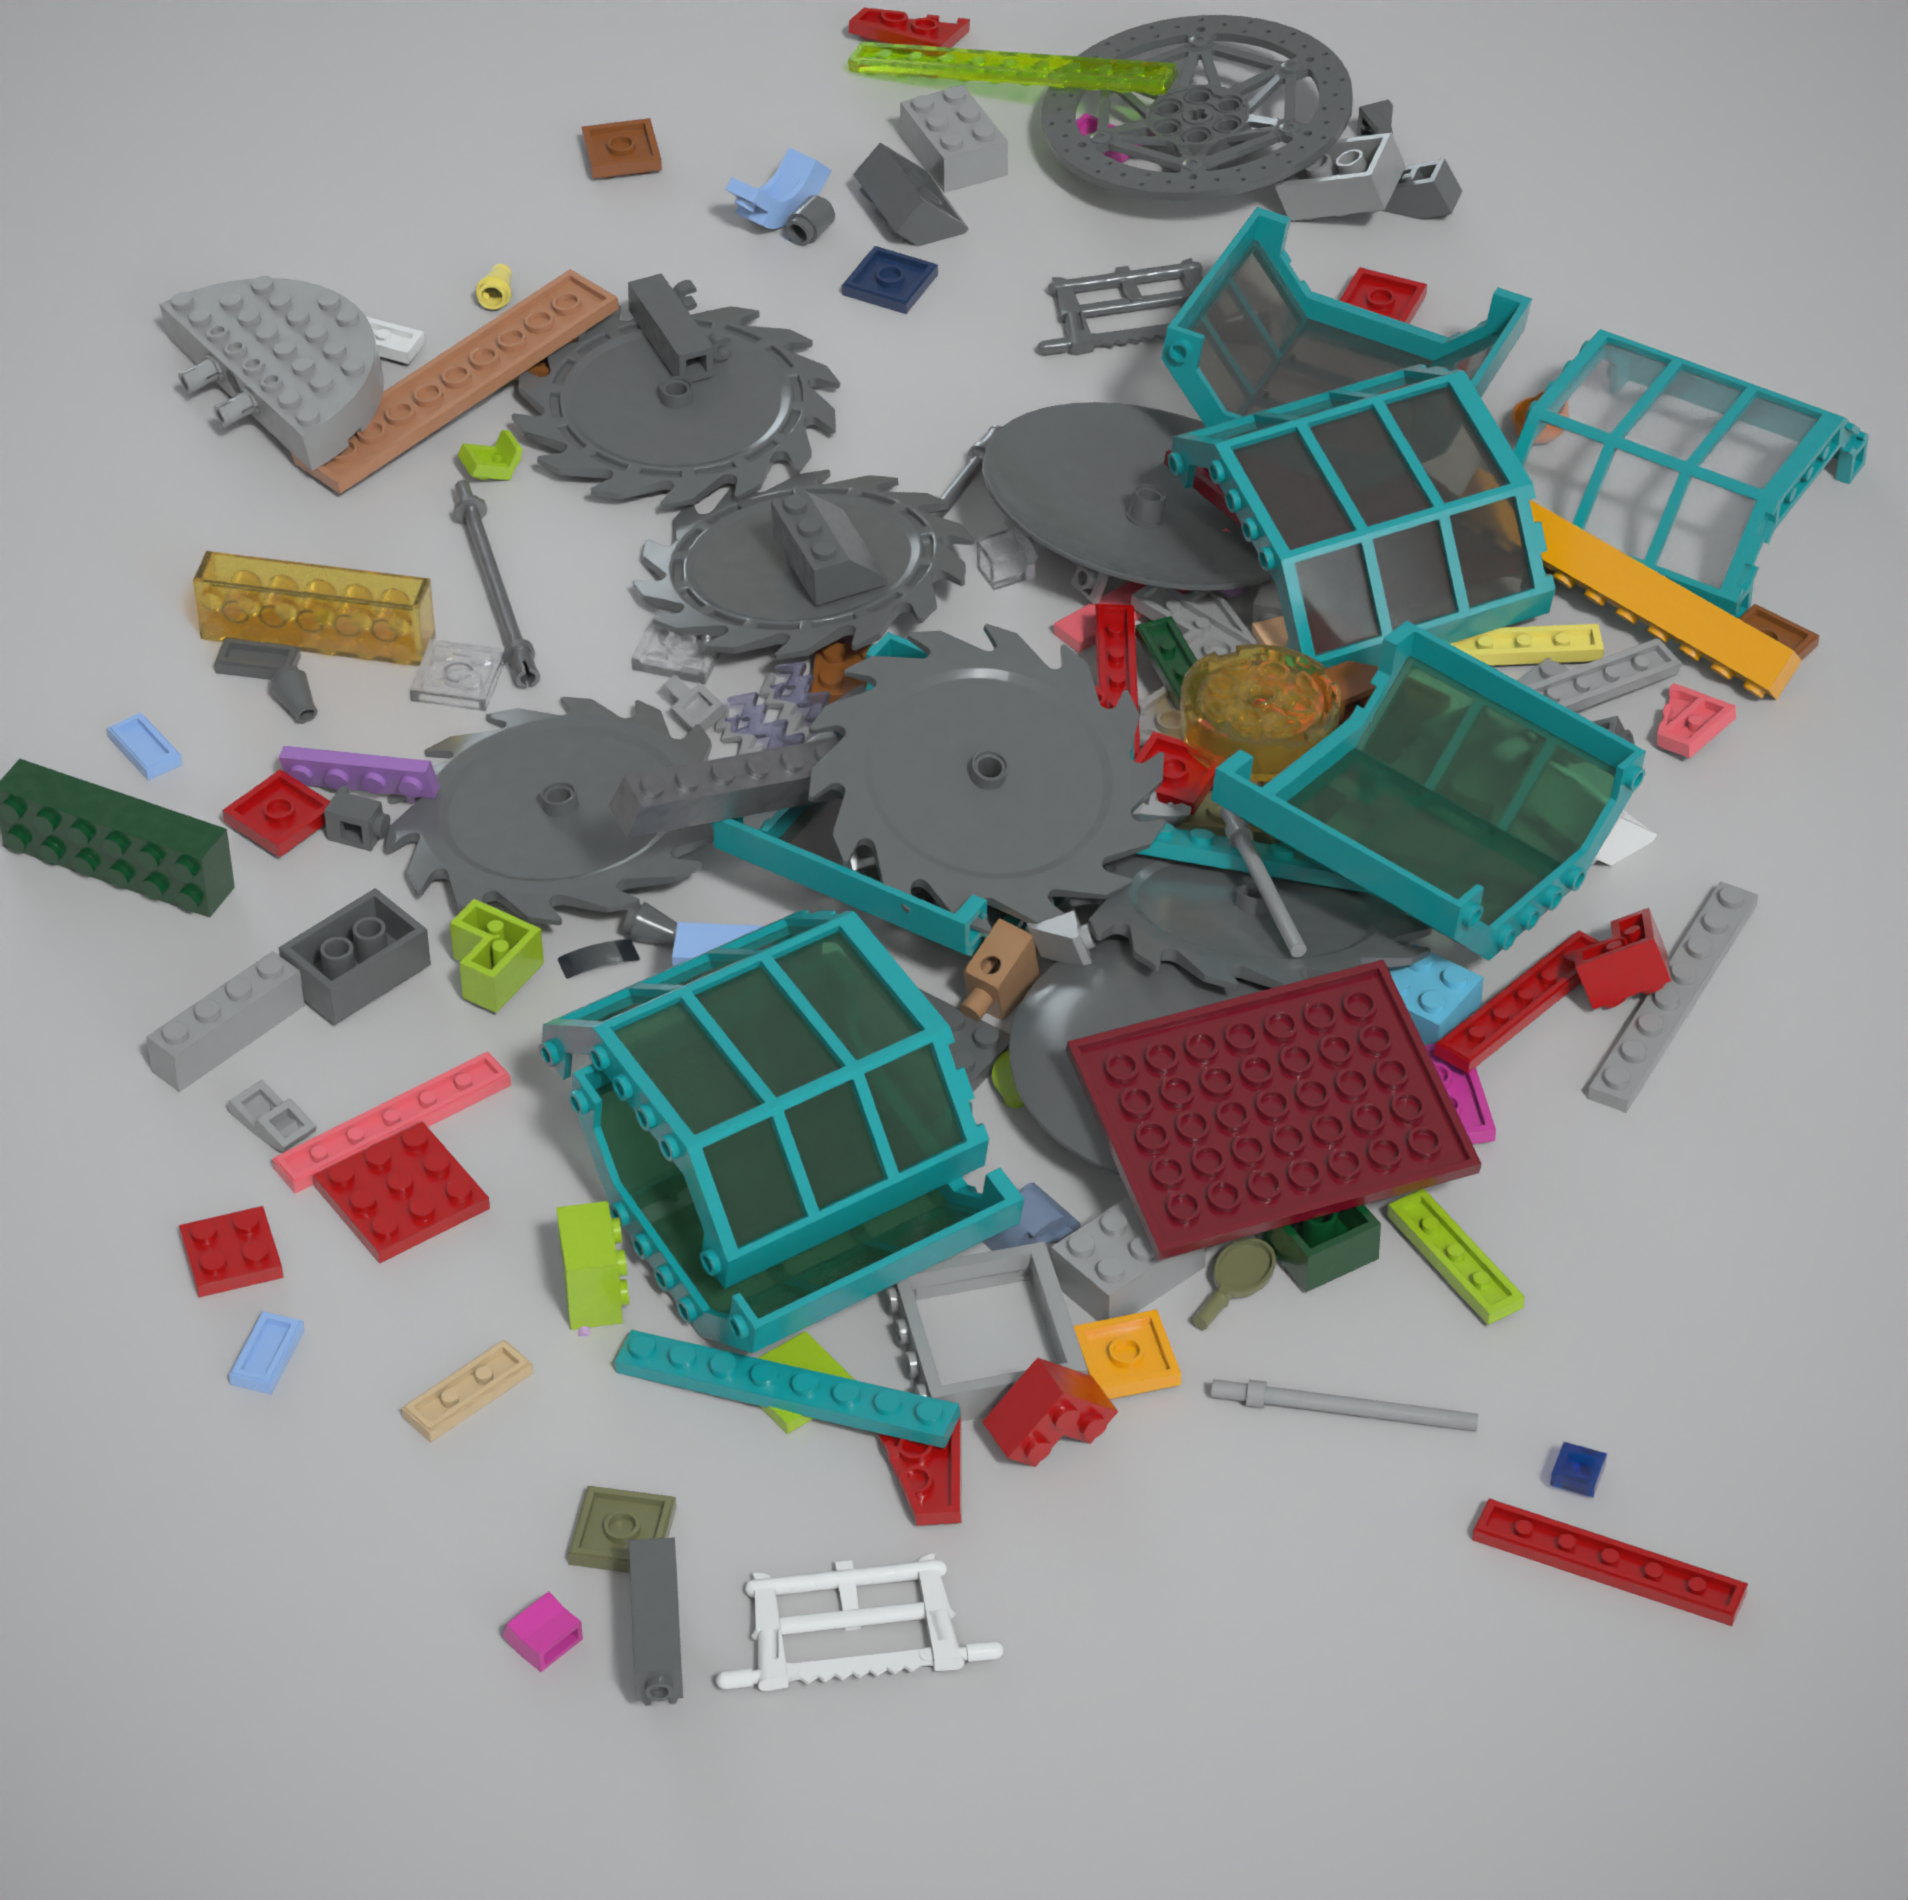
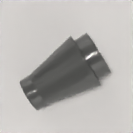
[271,665,318,723]
[622,902,677,947]

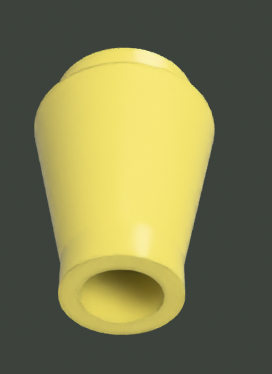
[476,264,512,310]

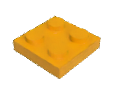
[1073,1309,1181,1399]

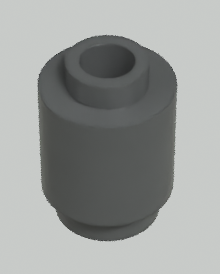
[786,195,835,245]

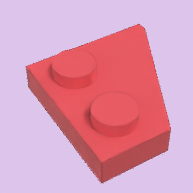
[1657,683,1736,758]

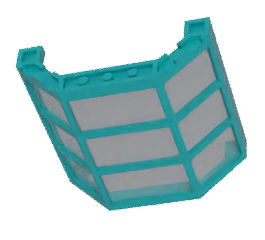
[1514,329,1869,618]

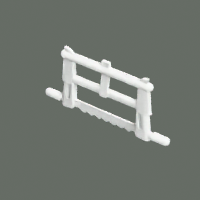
[716,1553,1004,1691]

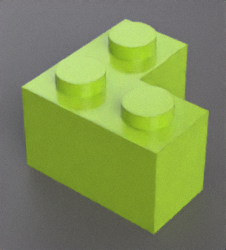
[450,899,544,1013]
[556,1201,630,1330]

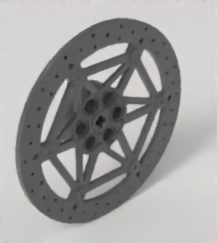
[1042,15,1353,201]

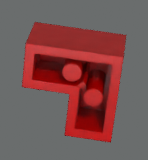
[1574,908,1671,1010]
[982,1357,1118,1467]

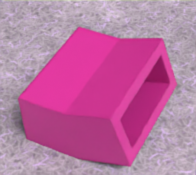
[502,1591,583,1672]

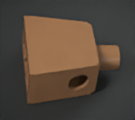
[959,918,1040,1022]

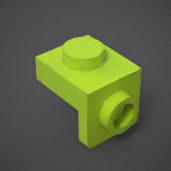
[457,430,522,481]

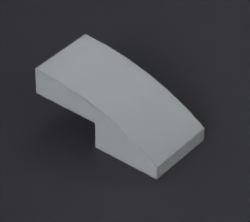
[228,1079,317,1152]

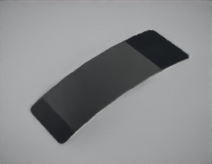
[558,939,640,979]

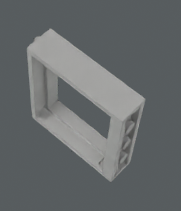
[886,1241,1088,1421]

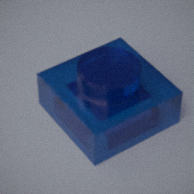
[1550,1442,1607,1498]

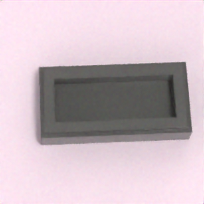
[214,638,301,680]

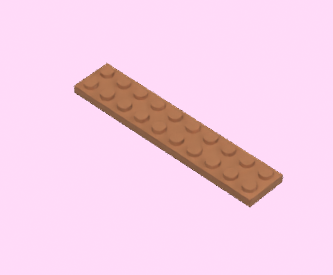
[291,269,620,494]

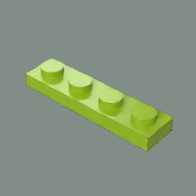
[1387,1188,1525,1325]

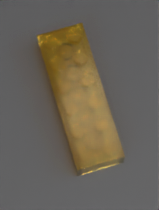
[193,551,436,667]

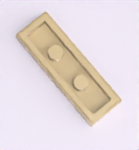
[401,1339,533,1443]

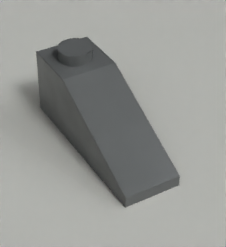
[1381,159,1462,219]

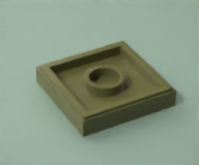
[568,1485,677,1573]

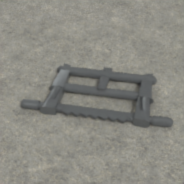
[1037,258,1238,355]

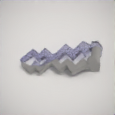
[759,662,842,746]
[715,692,805,755]

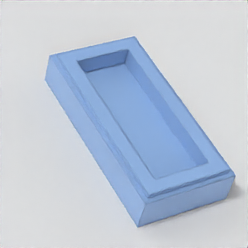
[107,712,182,781]
[229,1311,304,1394]

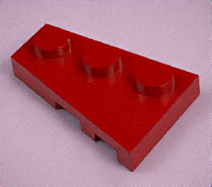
[848,7,970,58]
[877,1410,962,1526]

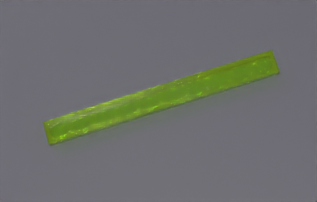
[847,42,1178,95]

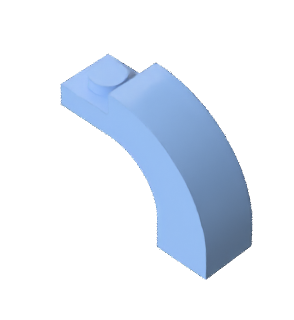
[725,147,832,229]

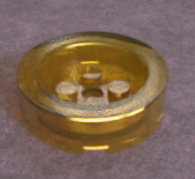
[1179,644,1341,782]

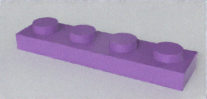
[279,746,440,799]

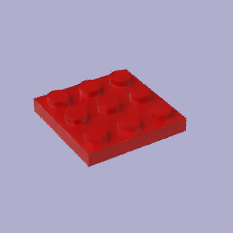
[313,1121,490,1264]

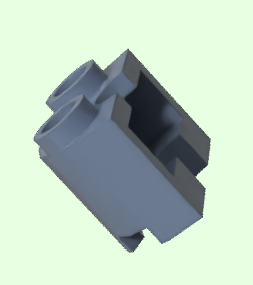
[983,1183,1081,1251]

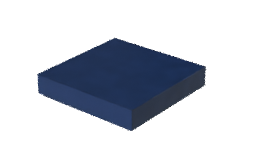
[842,246,938,314]

